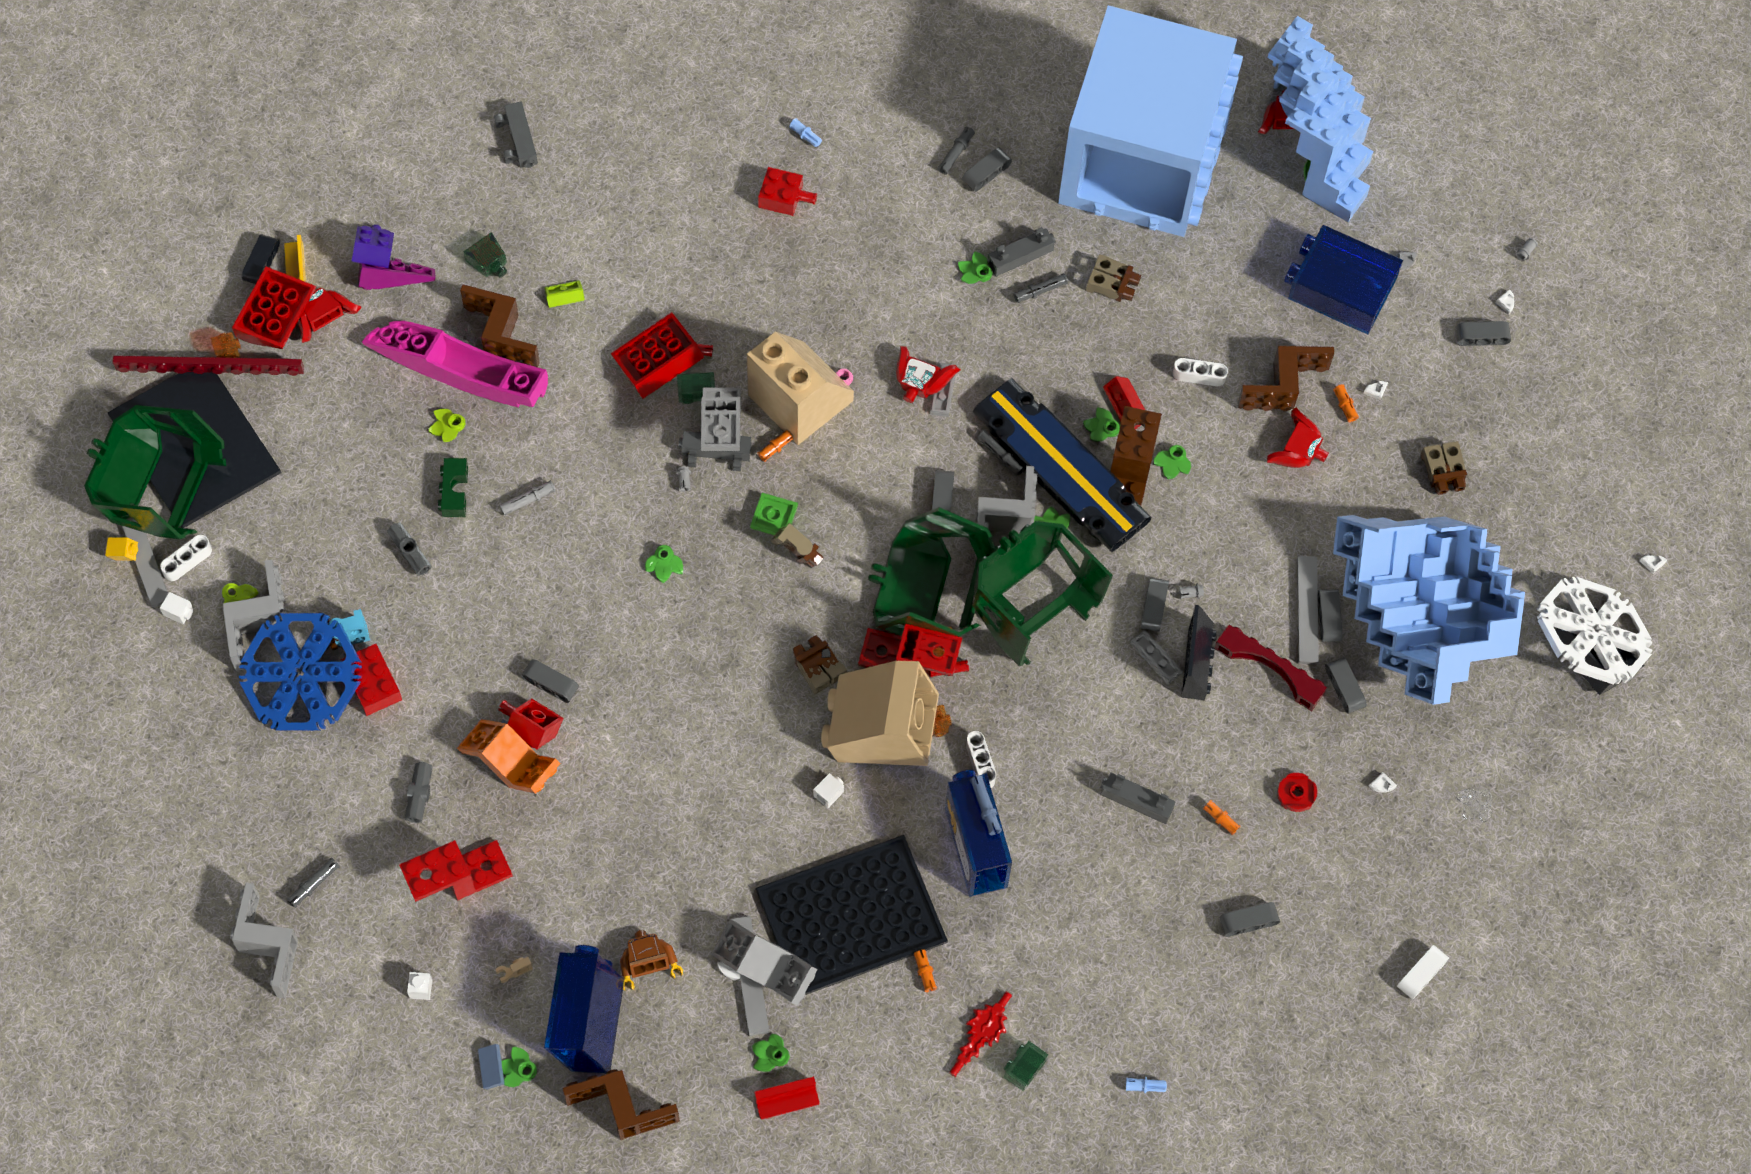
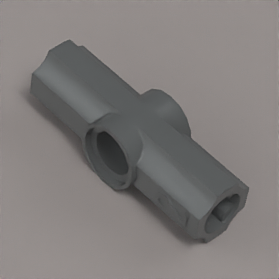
[387,522,432,576]
[405,762,433,823]

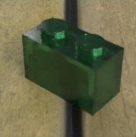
[677,372,715,404]
[1004,1041,1049,1092]

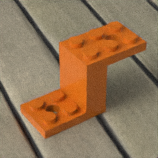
[457,719,561,794]

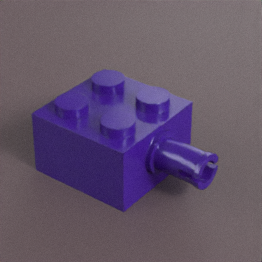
[351,224,394,268]

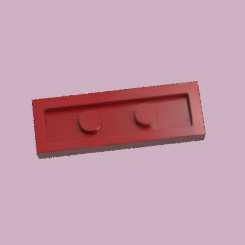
[1103,376,1145,430]
[754,1076,820,1120]

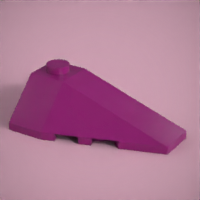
[358,258,436,290]

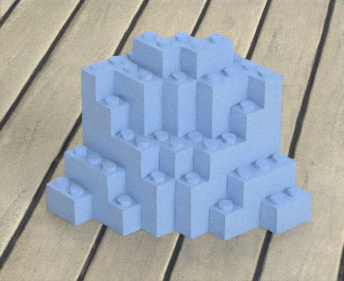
[1267,16,1374,222]
[1333,515,1525,705]

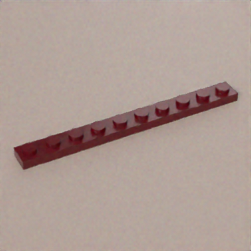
[113,356,304,376]

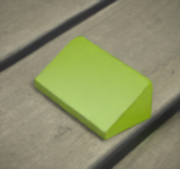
[544,280,585,308]

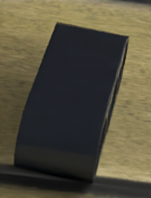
[242,234,280,284]

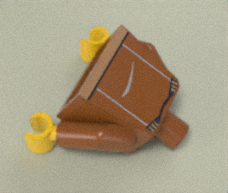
[620,930,683,990]

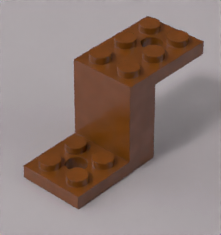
[460,284,540,367]
[1238,346,1334,411]
[1110,406,1162,506]
[562,1069,680,1140]

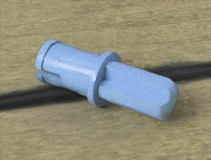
[789,118,822,147]
[1126,1077,1167,1093]

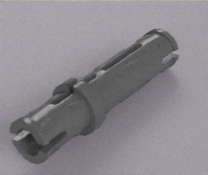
[937,127,975,175]
[1013,273,1068,303]
[977,430,1025,476]
[287,858,340,908]

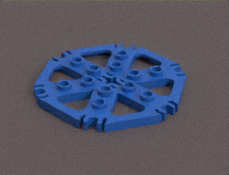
[239,613,362,731]

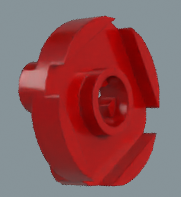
[1277,772,1318,812]

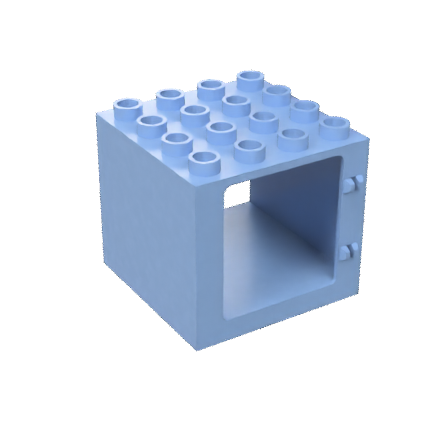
[1058,5,1243,237]

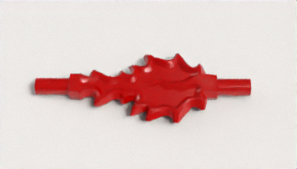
[949,991,1012,1077]

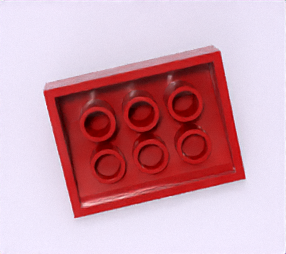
[232,266,316,349]
[610,312,705,399]

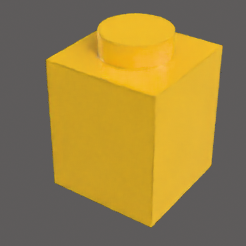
[105,537,138,561]

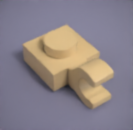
[495,957,533,983]

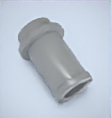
[1516,238,1538,261]
[676,466,691,492]
[1179,583,1204,599]

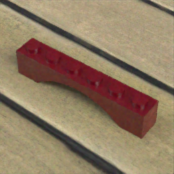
[1215,624,1327,712]

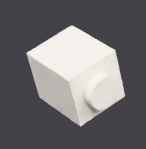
[160,592,193,624]
[813,773,844,808]
[407,972,432,1000]

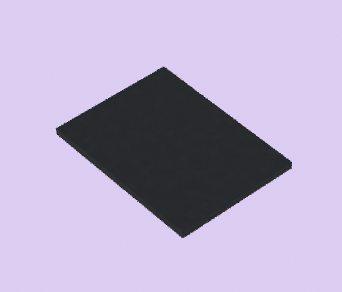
[107,372,281,528]
[755,835,948,995]

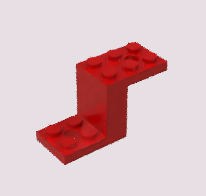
[858,623,962,676]
[399,840,513,902]

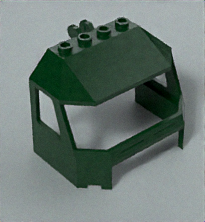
[84,405,226,539]
[868,507,997,637]
[972,521,1113,667]

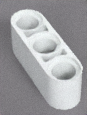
[1173,358,1228,386]
[160,535,212,581]
[966,731,996,789]
[1397,945,1449,1000]

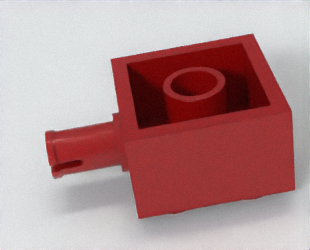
[758,167,817,216]
[498,698,564,750]

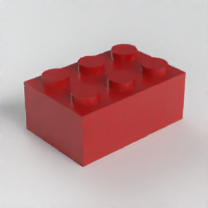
[340,643,402,716]

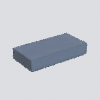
[478,1044,504,1090]

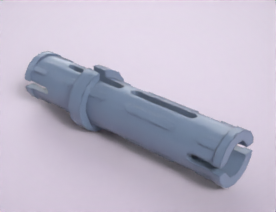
[970,775,1002,835]

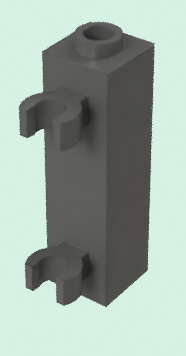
[494,101,538,168]
[987,227,1056,277]
[679,431,752,472]
[1100,772,1176,824]

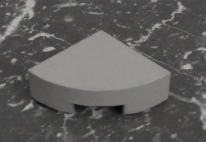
[1397,252,1416,271]

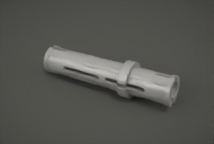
[499,480,556,516]

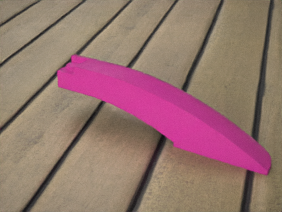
[362,321,548,408]

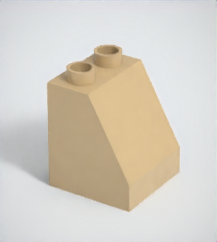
[747,331,854,445]
[821,661,939,766]

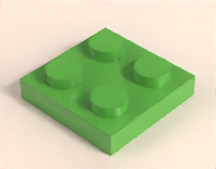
[750,493,798,535]

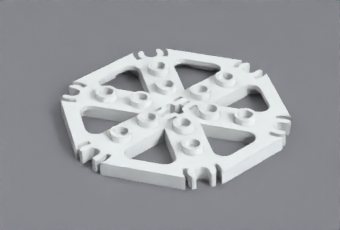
[1537,577,1652,685]

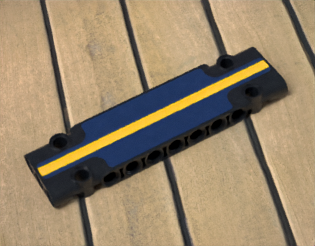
[973,378,1152,552]

